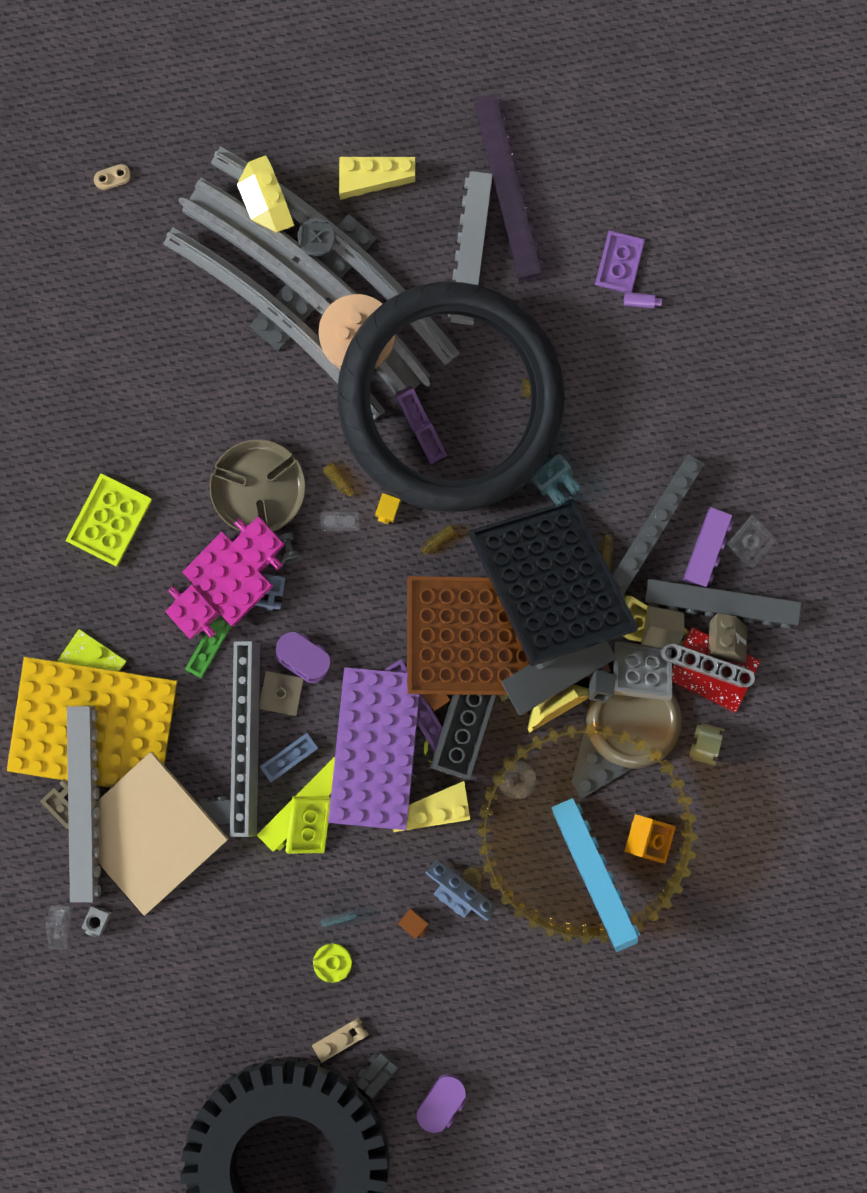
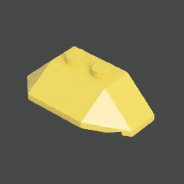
[237,155,294,233]
[527,684,589,732]

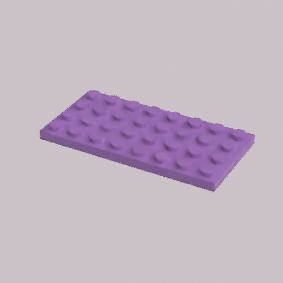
[328,668,420,830]

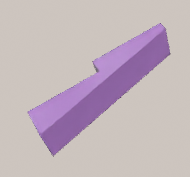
[393,386,447,464]

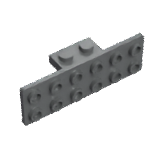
[501,641,616,715]

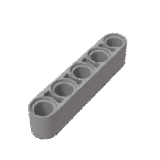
[661,644,755,687]

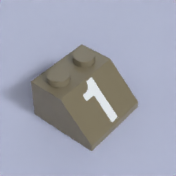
[708,613,747,663]

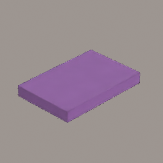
[595,230,645,293]

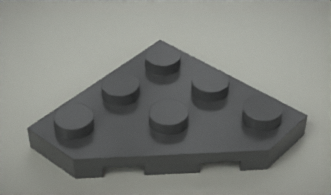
[571,728,631,799]

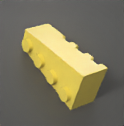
[339,157,415,200]
[393,781,470,832]

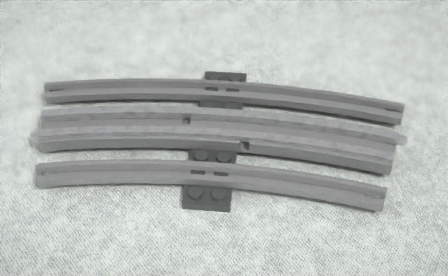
[163,146,460,420]

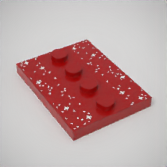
[672,627,760,713]

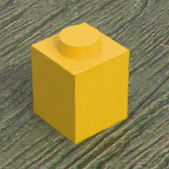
[375,493,401,524]

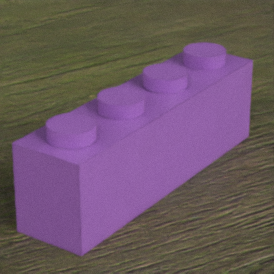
[682,507,733,588]

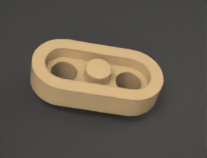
[94,164,131,190]

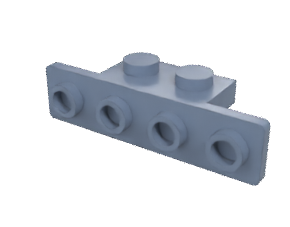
[426,860,497,921]

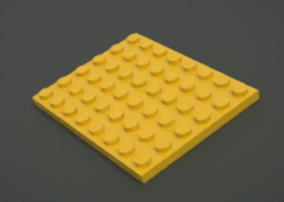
[7,656,178,788]

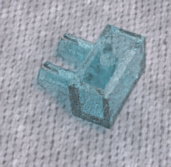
[530,453,582,507]

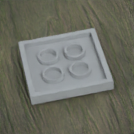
[613,641,672,701]

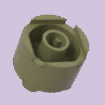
[690,723,725,766]

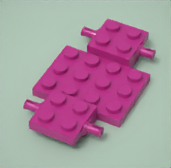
[165,517,285,639]

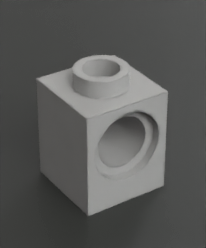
[82,905,111,937]

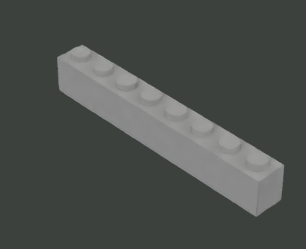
[448,171,492,325]

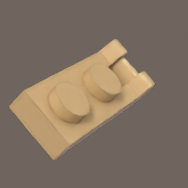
[312,1017,369,1063]

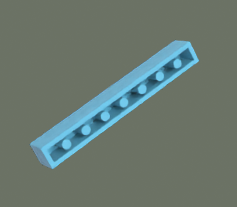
[552,798,640,952]

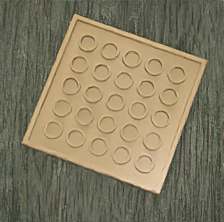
[68,752,229,916]

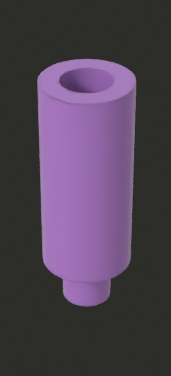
[623,292,662,309]

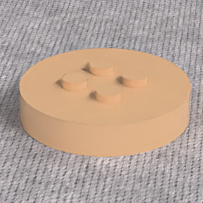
[319,294,395,369]

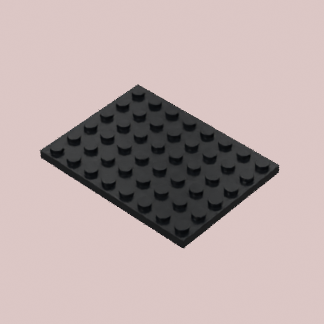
[468,499,638,666]

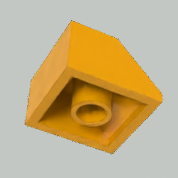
[624,814,676,864]

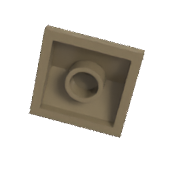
[641,606,685,650]

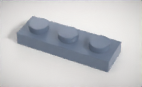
[260,733,319,782]

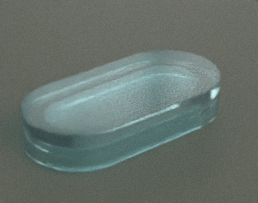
[319,909,359,927]

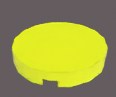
[313,943,352,983]

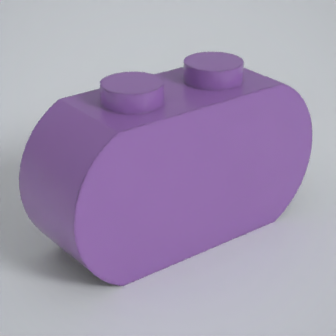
[275,632,330,683]
[417,1074,466,1133]

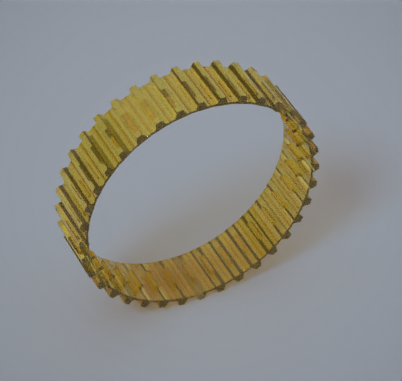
[478,722,698,944]

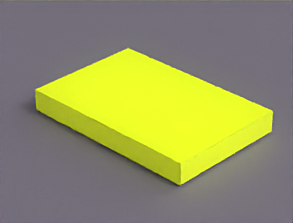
[286,796,331,854]

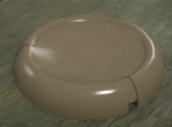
[210,440,305,532]
[586,693,682,769]

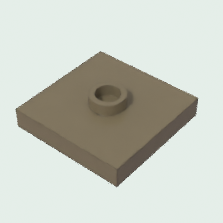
[259,671,304,716]

